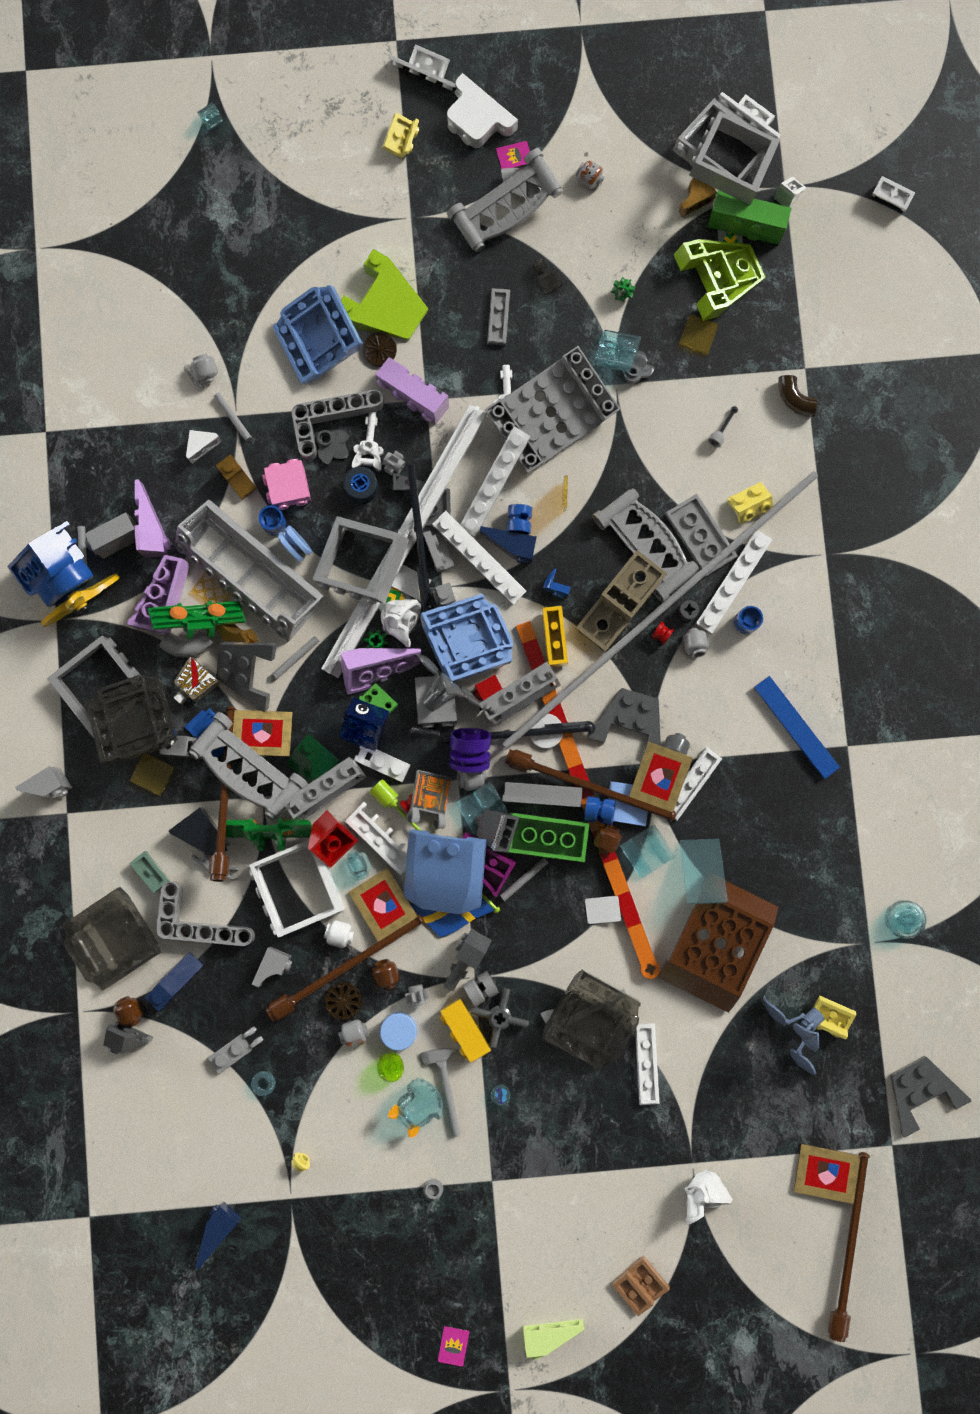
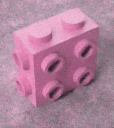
[262,459,311,510]

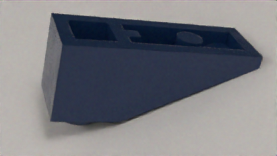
[480,526,537,564]
[145,952,204,1011]
[195,1202,241,1269]

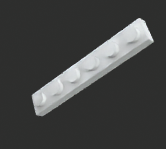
[460,427,531,537]
[432,511,526,605]
[695,530,773,634]

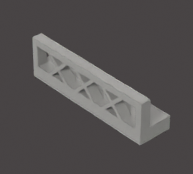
[502,782,582,807]

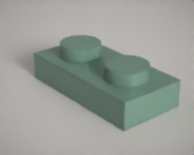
[129,851,170,893]

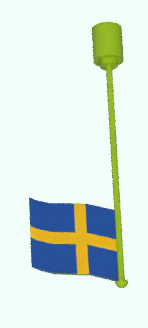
[369,779,500,937]

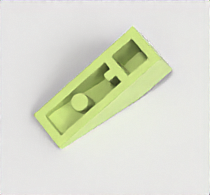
[523,1319,584,1360]

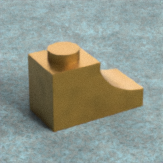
[678,178,717,217]
[216,454,257,500]
[216,624,259,643]

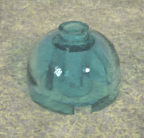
[885,900,927,939]

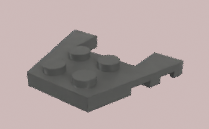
[393,473,451,537]
[216,642,277,712]
[588,688,661,755]
[890,1056,971,1137]

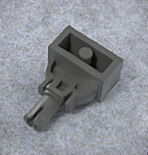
[444,928,492,991]

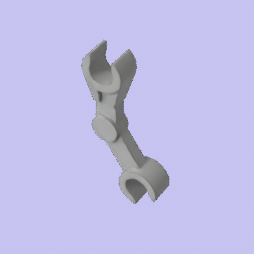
[192,849,239,879]

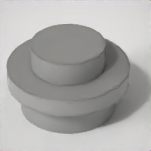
[423,1179,443,1200]

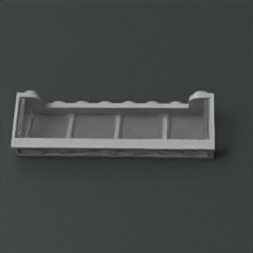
[174,500,324,642]

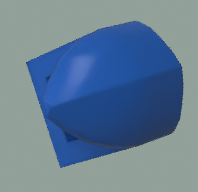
[543,568,571,599]

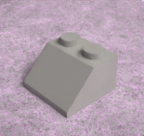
[15,766,72,799]

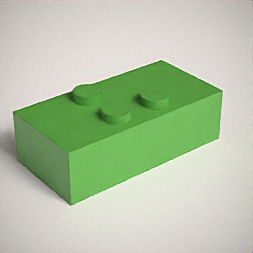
[707,190,792,245]
[508,813,589,862]

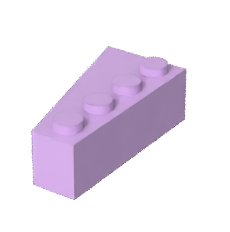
[375,357,449,424]
[127,555,190,636]

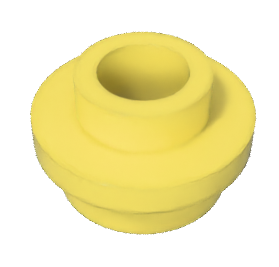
[291,1152,310,1172]

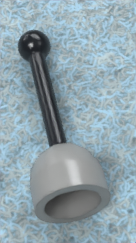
[708,406,738,448]

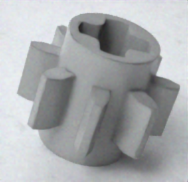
[382,450,406,475]
[405,984,429,1007]

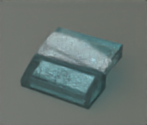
[594,330,641,372]
[455,782,509,836]
[620,824,675,878]

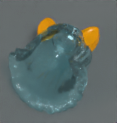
[387,1078,443,1138]

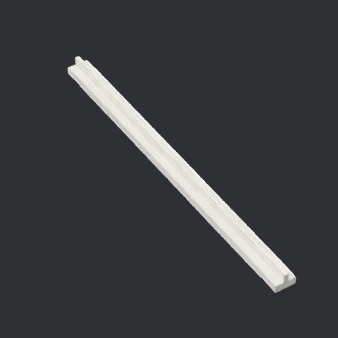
[321,404,487,678]

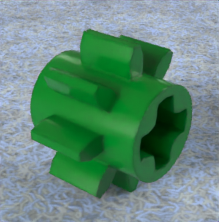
[611,277,635,302]
[365,630,389,648]

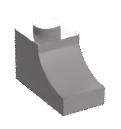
[252,947,293,987]

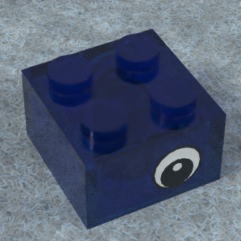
[340,697,389,751]

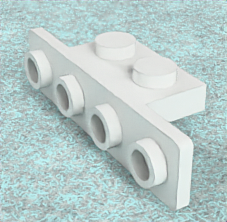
[389,44,456,91]
[718,92,781,139]

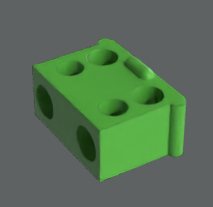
[359,683,398,723]

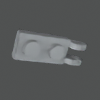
[208,1027,263,1074]

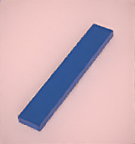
[753,676,840,779]

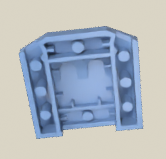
[273,285,363,384]
[420,594,513,683]
[404,829,487,914]

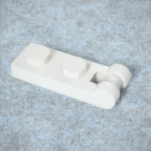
[354,743,410,782]

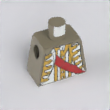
[173,657,221,705]

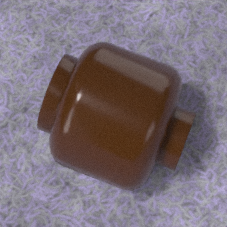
[593,825,622,855]
[372,959,400,990]
[113,996,143,1027]

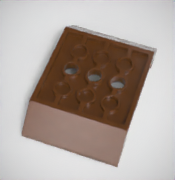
[658,872,778,1013]

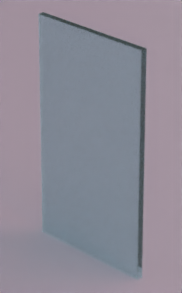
[680,839,728,904]

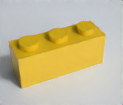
[542,606,568,667]
[439,997,491,1063]

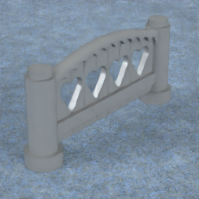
[447,148,563,252]
[592,488,699,603]
[188,712,308,821]

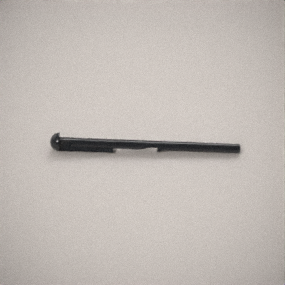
[407,464,435,613]
[444,721,596,743]

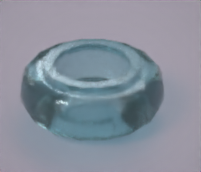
[251,1071,276,1096]

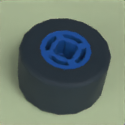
[344,467,378,503]

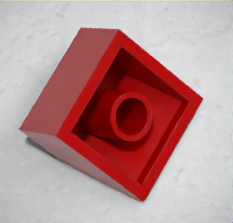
[308,810,358,868]

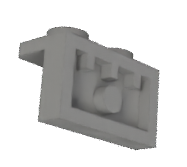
[423,531,454,573]

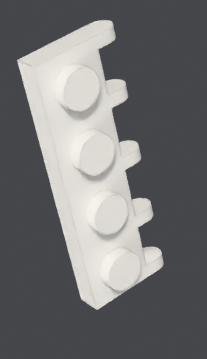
[345,802,407,875]

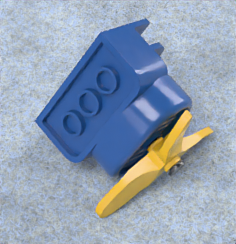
[7,521,120,627]

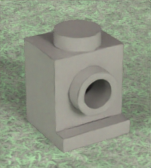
[432,582,456,608]

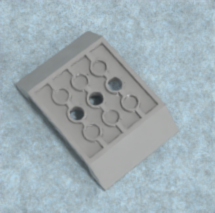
[485,346,620,473]

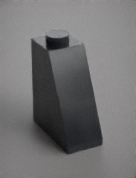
[169,807,231,856]

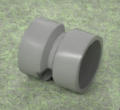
[463,971,499,1007]

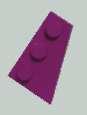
[462,832,517,897]

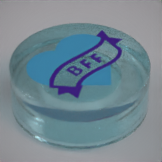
[491,1084,511,1106]

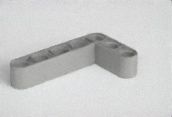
[292,390,384,461]
[156,881,255,946]

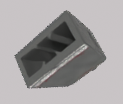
[475,810,519,852]

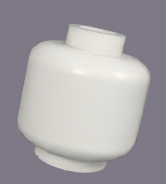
[324,920,354,948]

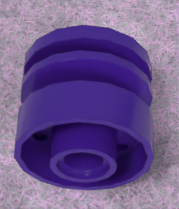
[449,728,491,773]

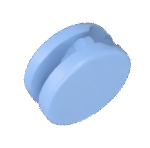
[278,526,312,562]
[380,1012,417,1051]

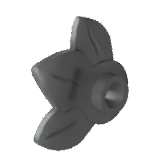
[618,351,654,384]
[316,430,350,465]

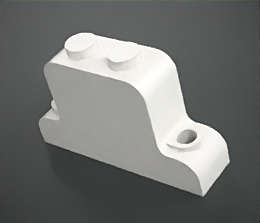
[447,73,518,148]

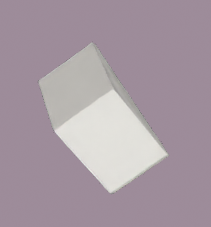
[774,177,806,207]
[186,430,222,464]

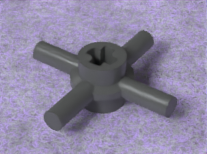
[470,988,529,1048]

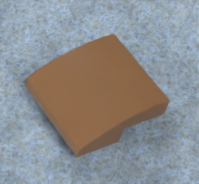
[612,1255,670,1316]

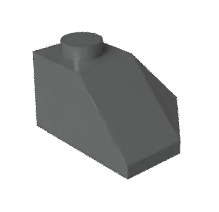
[103,1021,153,1054]

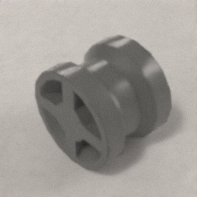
[678,600,699,621]

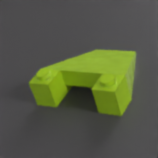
[674,239,765,321]
[341,249,428,340]

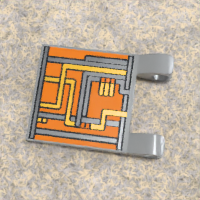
[406,770,451,829]

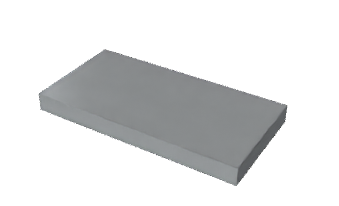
[664,494,738,577]

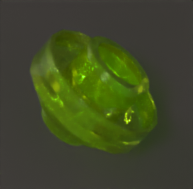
[377,1052,404,1083]

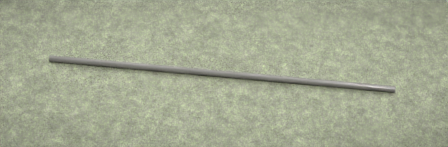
[502,471,818,749]

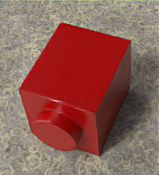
[473,675,503,701]

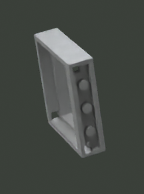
[673,98,765,181]
[689,111,780,205]
[312,516,409,604]
[47,635,153,740]
[479,662,561,725]
[282,757,366,820]

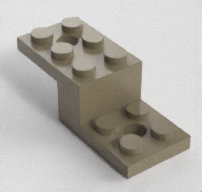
[575,550,667,652]

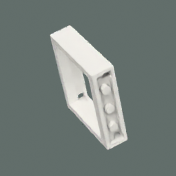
[249,840,345,937]

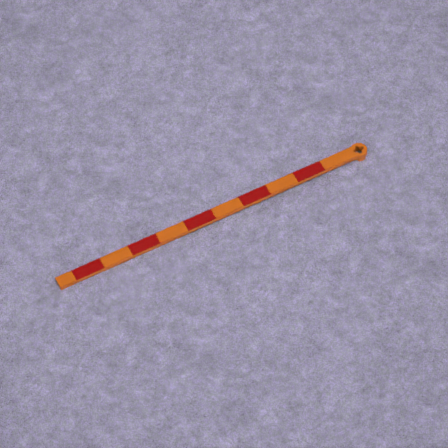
[516,621,660,979]

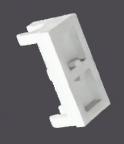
[872,176,915,212]

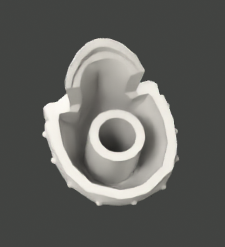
[380,599,421,647]
[684,1170,733,1224]

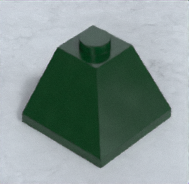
[286,734,340,784]

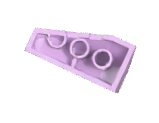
[135,479,170,558]
[340,648,421,694]

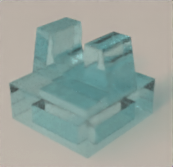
[197,102,223,130]

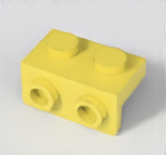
[382,113,419,159]
[727,482,773,524]
[813,996,856,1040]

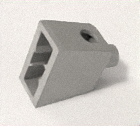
[154,735,202,759]

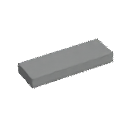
[487,288,510,346]

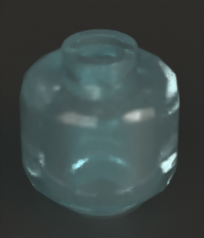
[343,850,371,881]

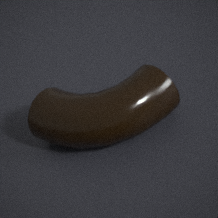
[778,375,817,417]

